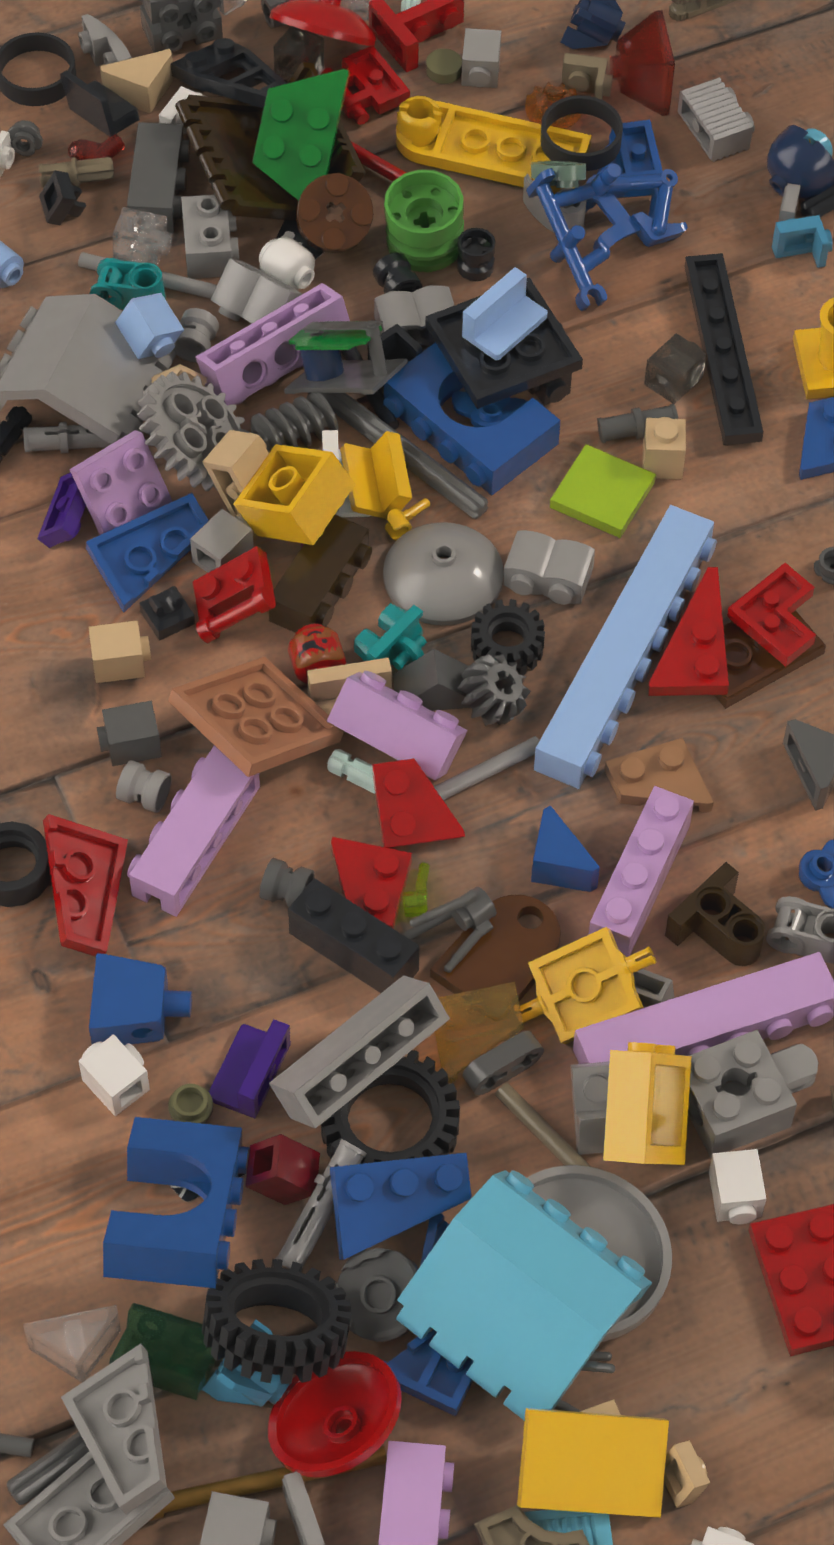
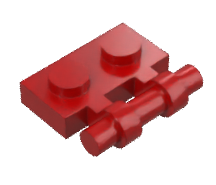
[320,46,410,125]

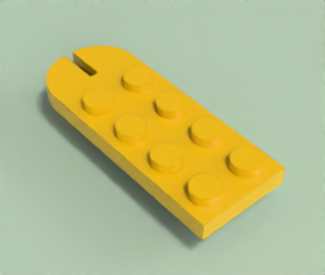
[396,96,592,194]

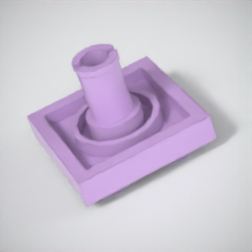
[70,430,172,535]

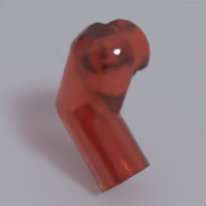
[68,134,125,161]

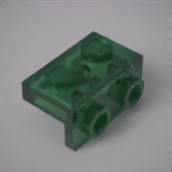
[109,1303,215,1400]

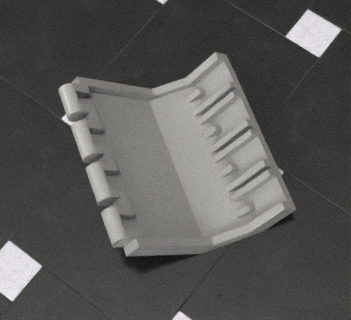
[0,294,176,444]

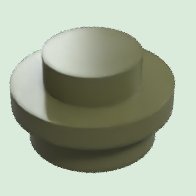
[168,1084,213,1124]

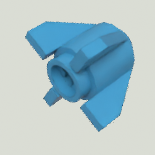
[202,1319,289,1408]

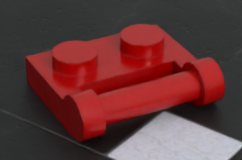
[192,546,276,644]

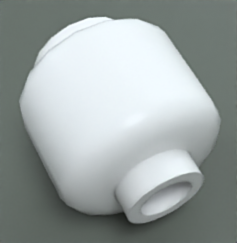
[259,236,315,291]

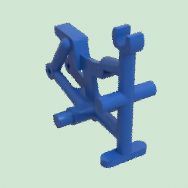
[526,163,688,312]

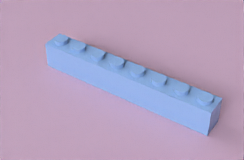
[534,504,717,789]

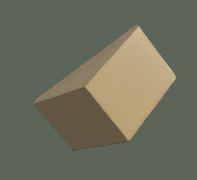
[100,49,174,113]

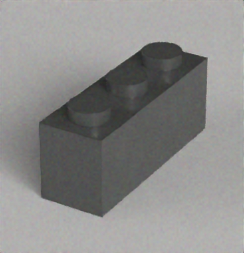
[127,122,190,234]

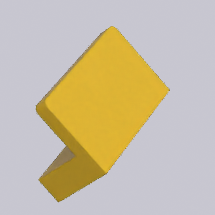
[340,431,412,519]

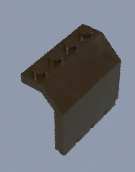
[175,62,366,221]

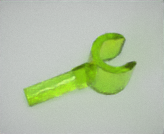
[403,862,430,917]

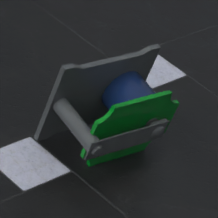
[284,320,407,394]

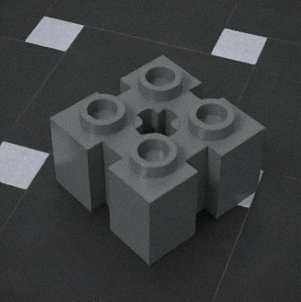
[140,0,223,53]

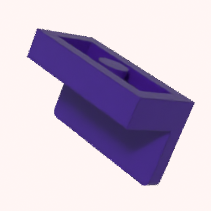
[209,1019,291,1119]

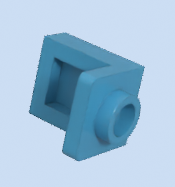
[772,215,833,268]

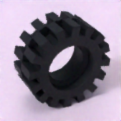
[471,599,545,675]

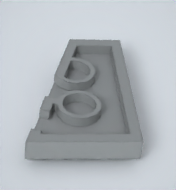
[61,1344,167,1514]

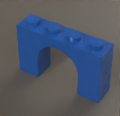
[383,342,561,496]
[103,1117,250,1288]

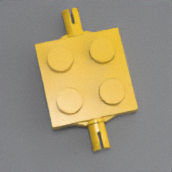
[514,927,657,1044]

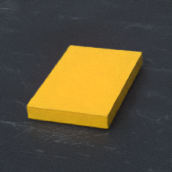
[517,1408,669,1518]

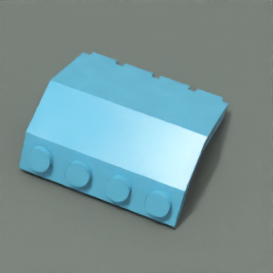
[396,1170,652,1421]

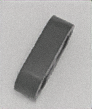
[462,1031,544,1095]

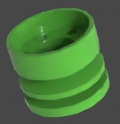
[384,169,464,272]

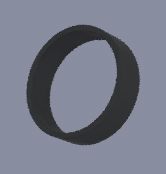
[0,32,76,106]
[540,95,623,171]

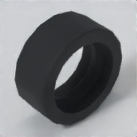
[0,821,51,907]

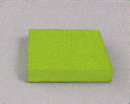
[550,444,656,538]

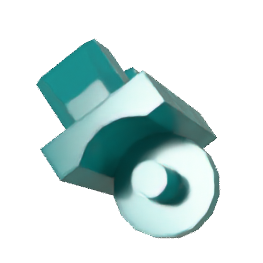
[354,603,427,670]

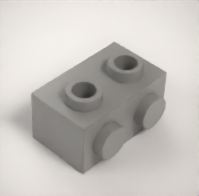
[181,195,239,279]

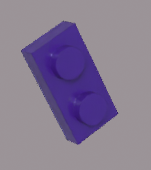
[37,472,86,548]

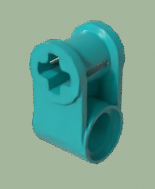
[89,258,166,310]

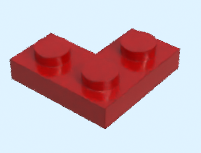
[727,563,816,667]

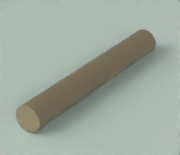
[495,1083,591,1167]

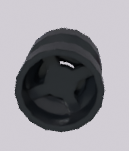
[457,228,495,281]
[373,253,423,294]

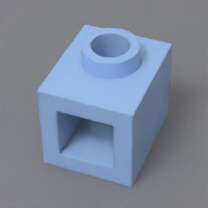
[115,293,184,359]

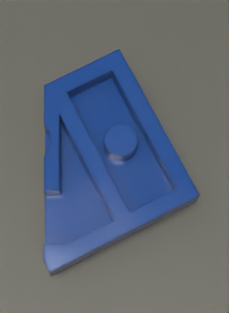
[594,119,663,176]
[384,1329,474,1417]

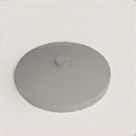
[527,1165,672,1342]

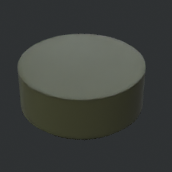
[426,48,462,84]

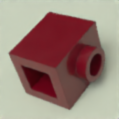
[245,1134,320,1205]

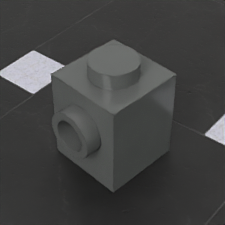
[96,700,162,766]

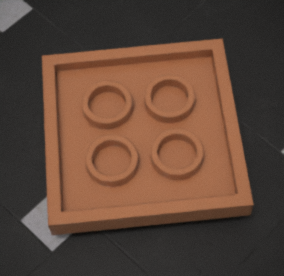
[168,657,344,777]

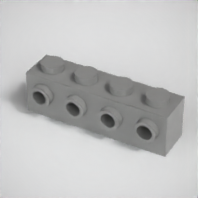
[269,975,450,1128]

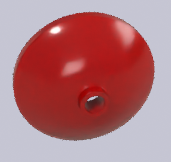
[270,0,376,46]
[268,1351,402,1477]

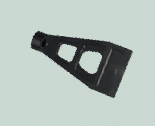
[171,38,288,108]

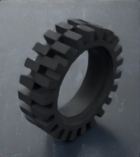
[321,1050,460,1164]
[202,1259,352,1384]

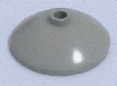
[383,522,504,626]

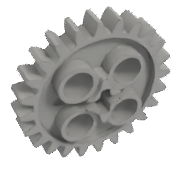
[137,372,250,491]

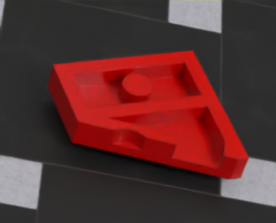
[371,758,465,848]
[331,837,412,929]

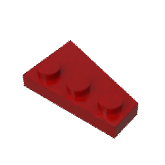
[43,814,128,957]

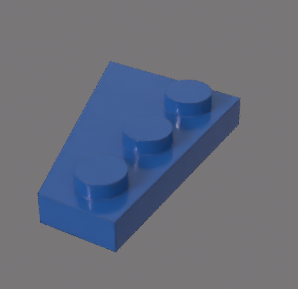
[330,1153,472,1260]

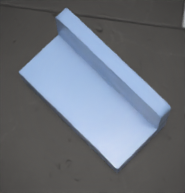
[462,267,548,360]

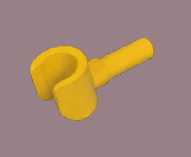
[385,498,430,541]

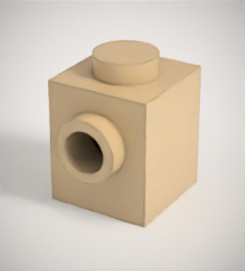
[643,417,686,479]
[89,620,151,683]

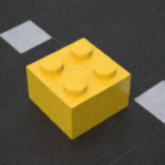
[233,444,355,545]

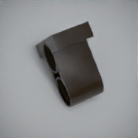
[665,862,766,966]

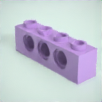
[196,283,350,405]

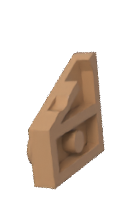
[604,737,714,813]

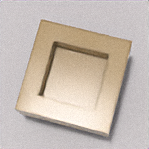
[664,1440,710,1508]

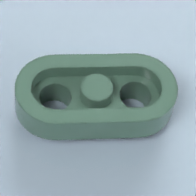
[531,161,586,188]

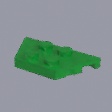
[252,69,350,201]

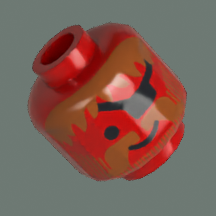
[288,624,346,684]

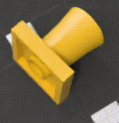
[793,298,834,400]

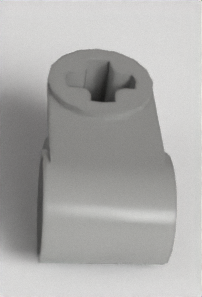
[766,896,834,963]

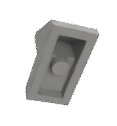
[570,1061,609,1155]

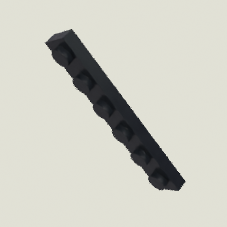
[684,253,764,445]

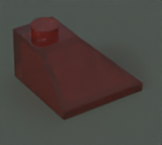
[610,10,675,116]

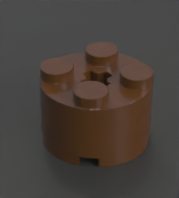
[296,173,374,253]

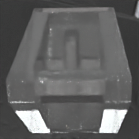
[24,1305,121,1382]

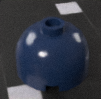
[767,125,834,200]

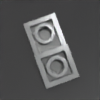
[78,14,132,66]

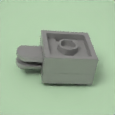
[688,1029,818,1158]

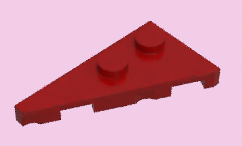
[648,567,729,696]

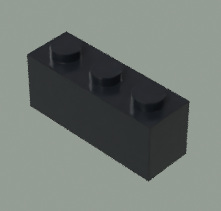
[288,878,420,993]

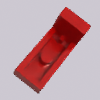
[369,0,464,73]

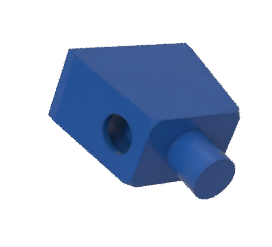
[89,953,192,1045]

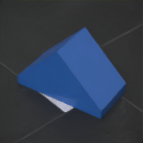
[531,805,600,892]

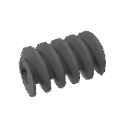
[250,392,339,453]

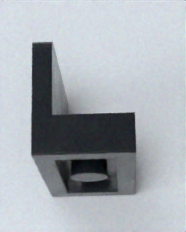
[60,70,140,137]

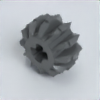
[457,654,531,726]

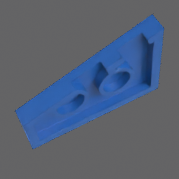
[86,493,209,613]

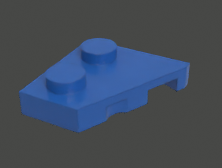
[799,397,834,480]

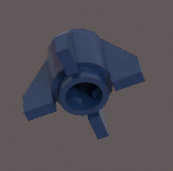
[560,0,626,49]

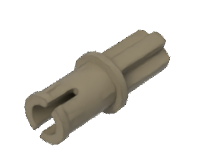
[39,157,114,188]

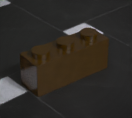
[269,514,372,633]

